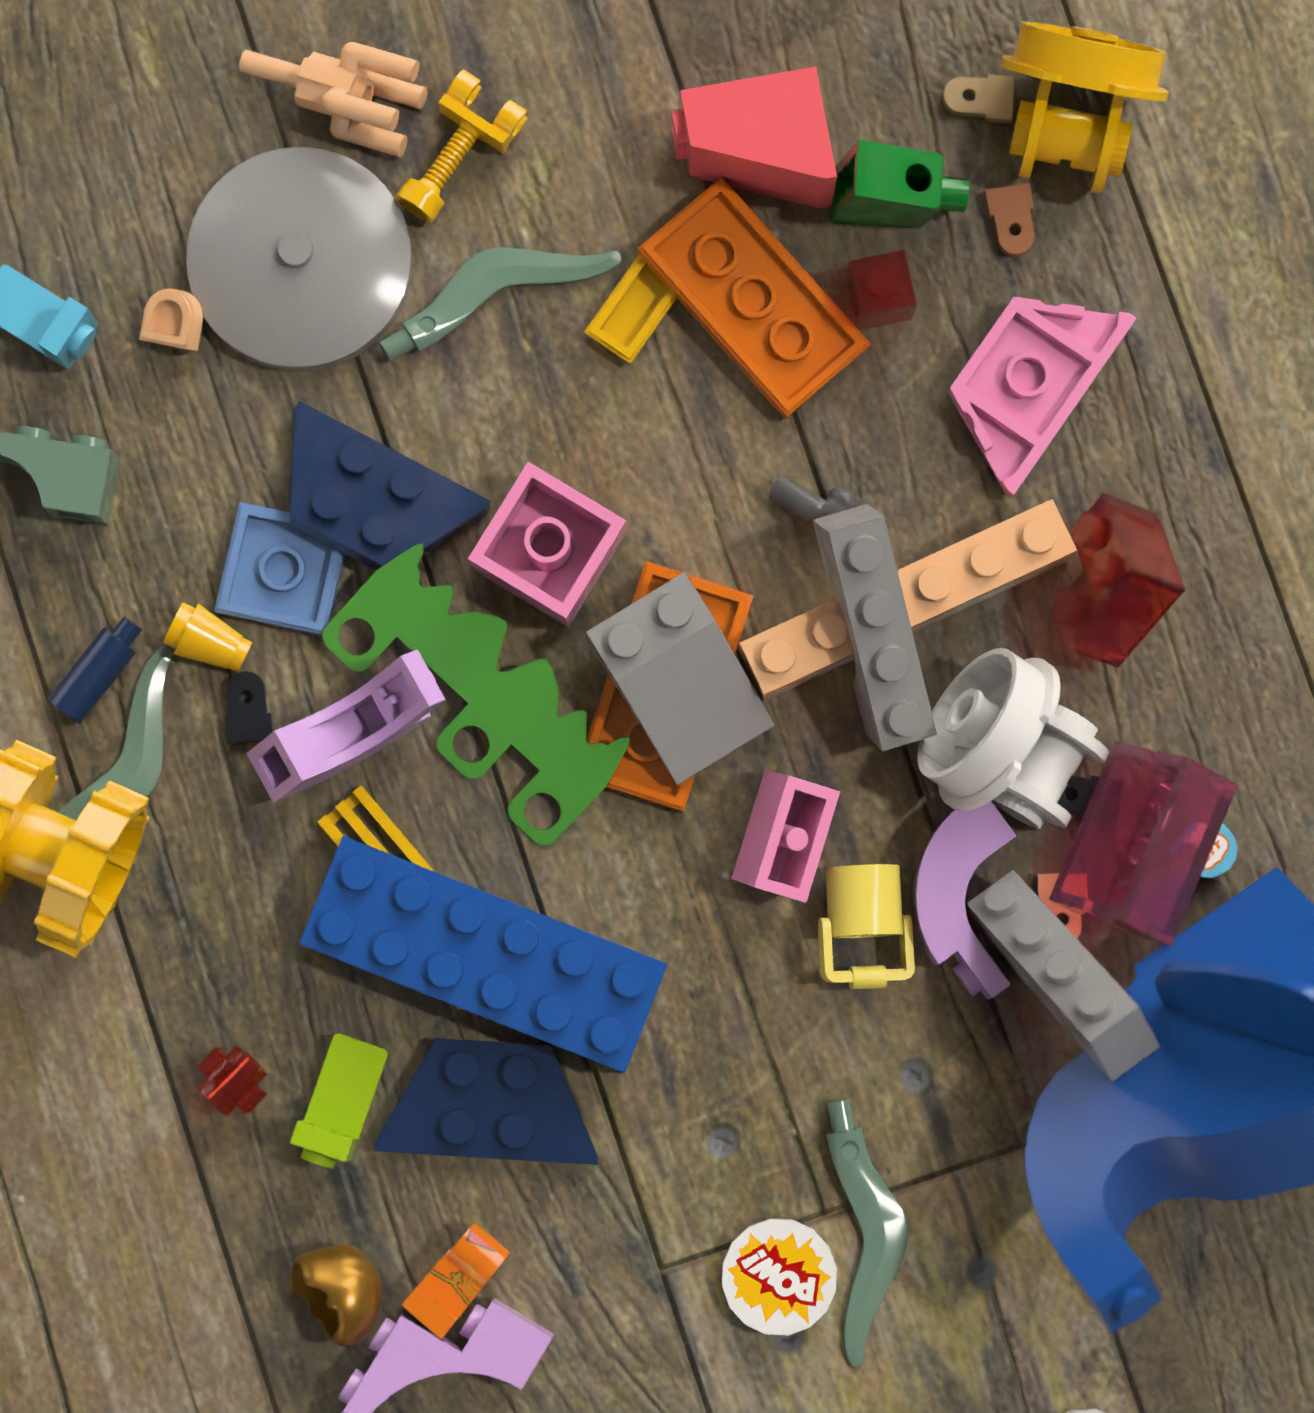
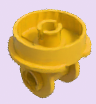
[1000,21,1169,194]

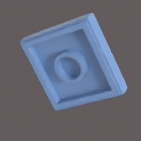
[214,502,346,637]

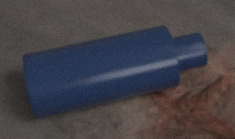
[47,616,142,724]

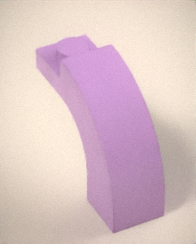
[246,649,446,803]
[912,802,1016,1000]

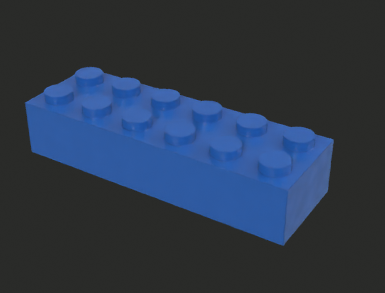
[299,836,668,1073]

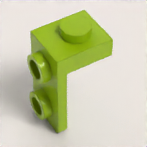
[290,1033,389,1169]

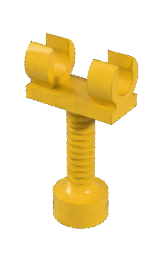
[395,70,528,223]

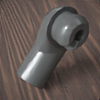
[769,475,857,522]

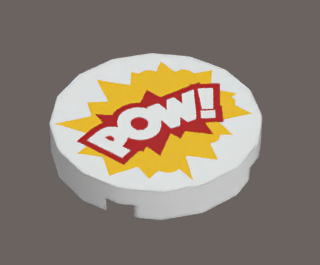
[722,1218,837,1335]

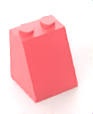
[671,66,837,208]

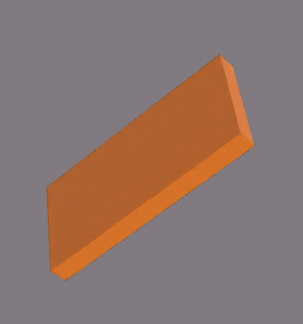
[636,177,871,420]
[586,561,754,813]

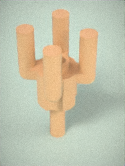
[239,42,427,157]

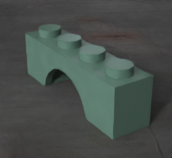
[0,426,120,525]

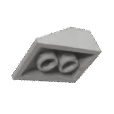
[586,572,775,786]

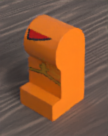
[402,1222,510,1340]

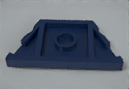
[290,401,491,570]
[374,1038,598,1165]

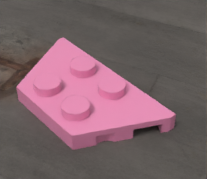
[948,297,1136,498]

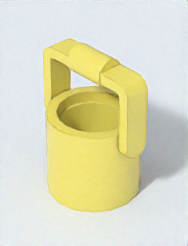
[818,864,915,990]

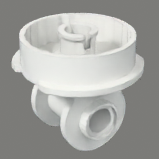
[917,648,1109,829]

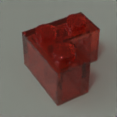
[1051,493,1186,668]

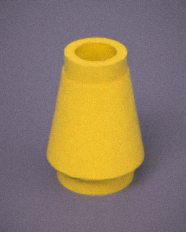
[163,602,252,673]

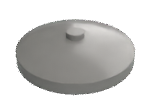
[186,147,413,372]

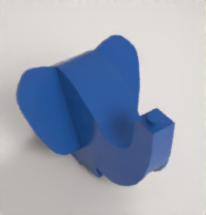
[1025,867,1314,1334]

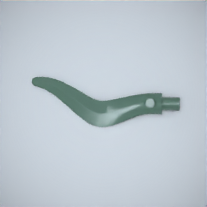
[379,248,622,362]
[58,646,173,820]
[826,1098,908,1367]

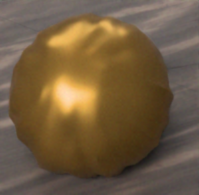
[290,1244,381,1346]

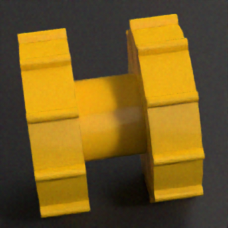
[0,740,150,958]

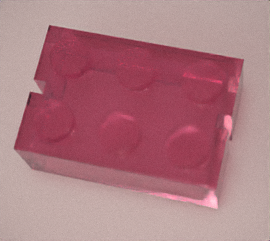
[1049,741,1238,947]

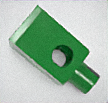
[831,140,970,228]

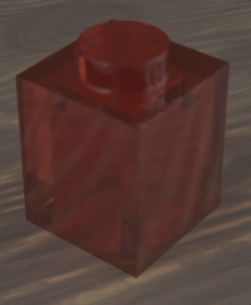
[845,250,917,331]

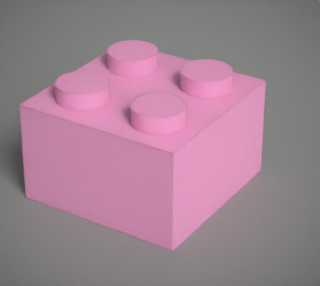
[468,462,627,627]

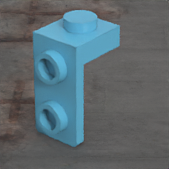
[0,265,99,370]

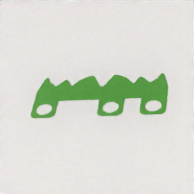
[322,543,630,846]

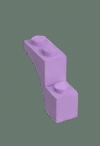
[338,1298,554,1413]

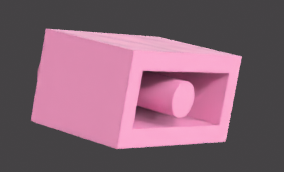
[731,769,840,903]

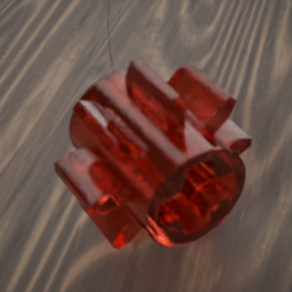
[196,1045,268,1117]

